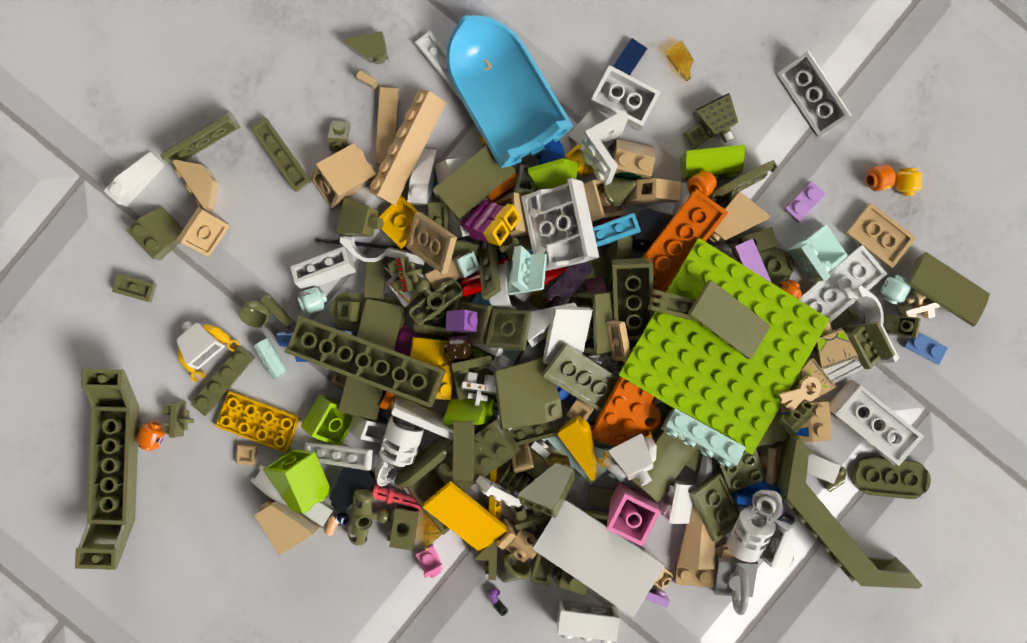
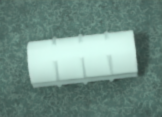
[253,338,288,379]

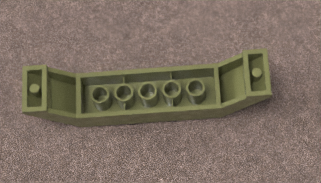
[75,368,139,570]
[777,430,923,589]

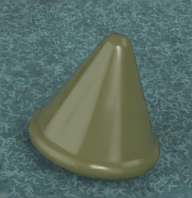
[603,175,637,206]
[501,552,531,583]

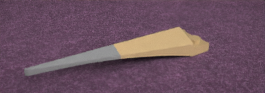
[674,454,716,588]

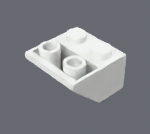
[661,479,696,524]

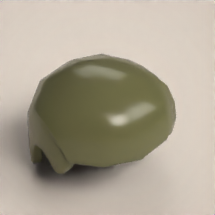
[239,300,271,328]

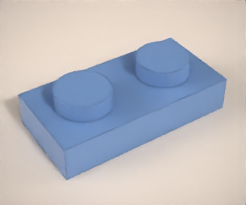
[902,332,948,365]

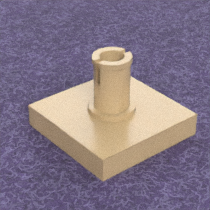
[176,207,230,257]

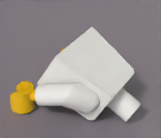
[597,431,657,486]

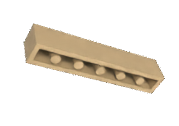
[369,90,446,205]

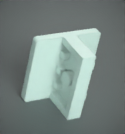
[507,246,547,295]

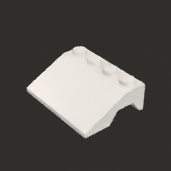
[521,178,599,271]

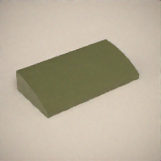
[160,112,241,165]
[908,251,990,327]
[629,429,697,503]

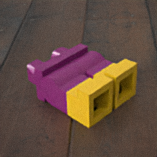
[460,200,521,246]

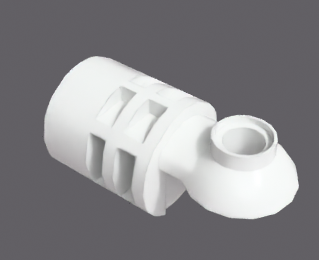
[371,415,424,486]
[726,490,783,562]

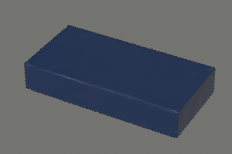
[613,38,648,76]

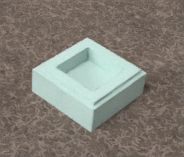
[455,251,480,278]

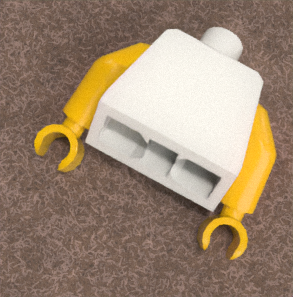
[177,322,240,382]

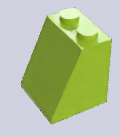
[263,449,332,514]

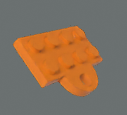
[591,376,661,447]

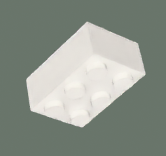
[589,65,661,131]
[556,600,620,643]

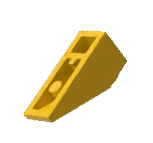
[557,415,599,481]

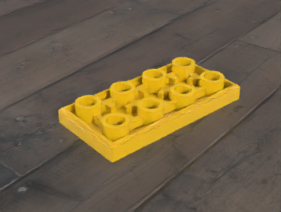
[215,391,301,453]
[423,481,507,552]

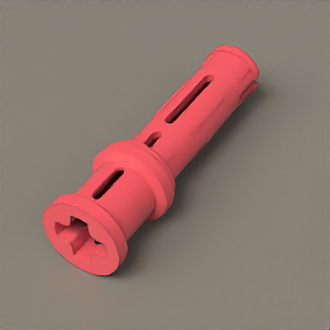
[373,483,424,511]

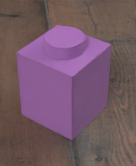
[446,310,478,333]

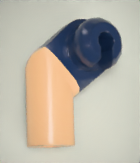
[324,512,349,536]

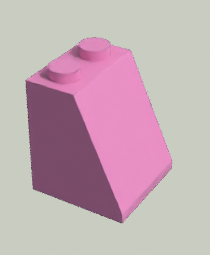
[606,481,661,546]

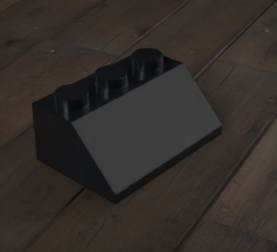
[633,208,674,251]

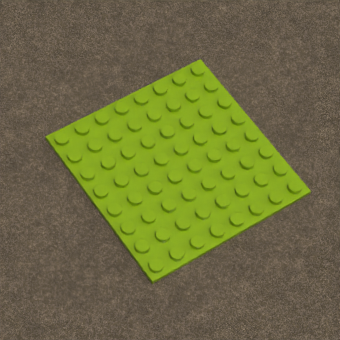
[618,238,830,455]

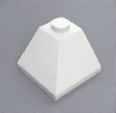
[761,523,794,572]

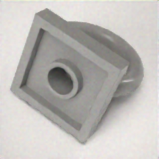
[713,558,758,615]

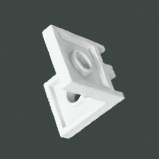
[580,110,629,186]

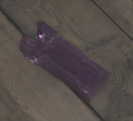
[545,262,595,306]

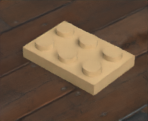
[845,203,916,269]
[406,212,457,274]

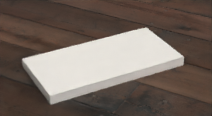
[533,499,665,617]

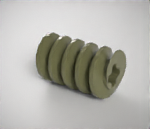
[499,462,535,497]

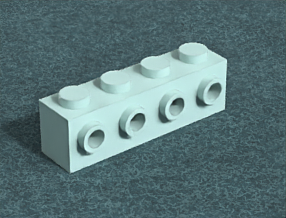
[661,409,746,467]

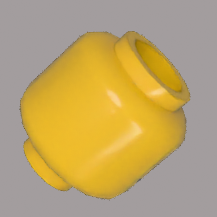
[895,168,922,196]

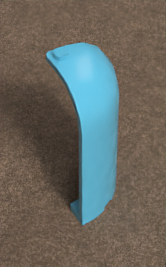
[446,15,573,168]

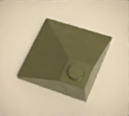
[494,357,562,429]

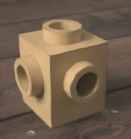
[506,528,538,563]

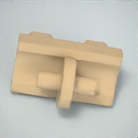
[897,290,940,318]

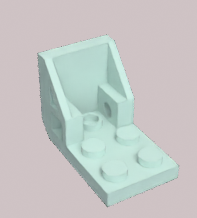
[788,224,848,282]

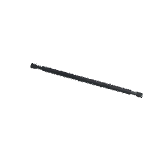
[315,238,406,250]

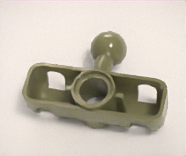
[409,279,463,326]
[347,489,391,546]

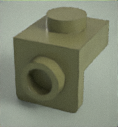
[327,121,351,152]

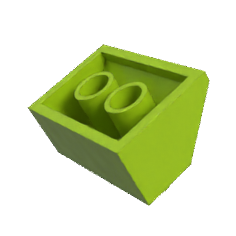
[680,145,746,181]

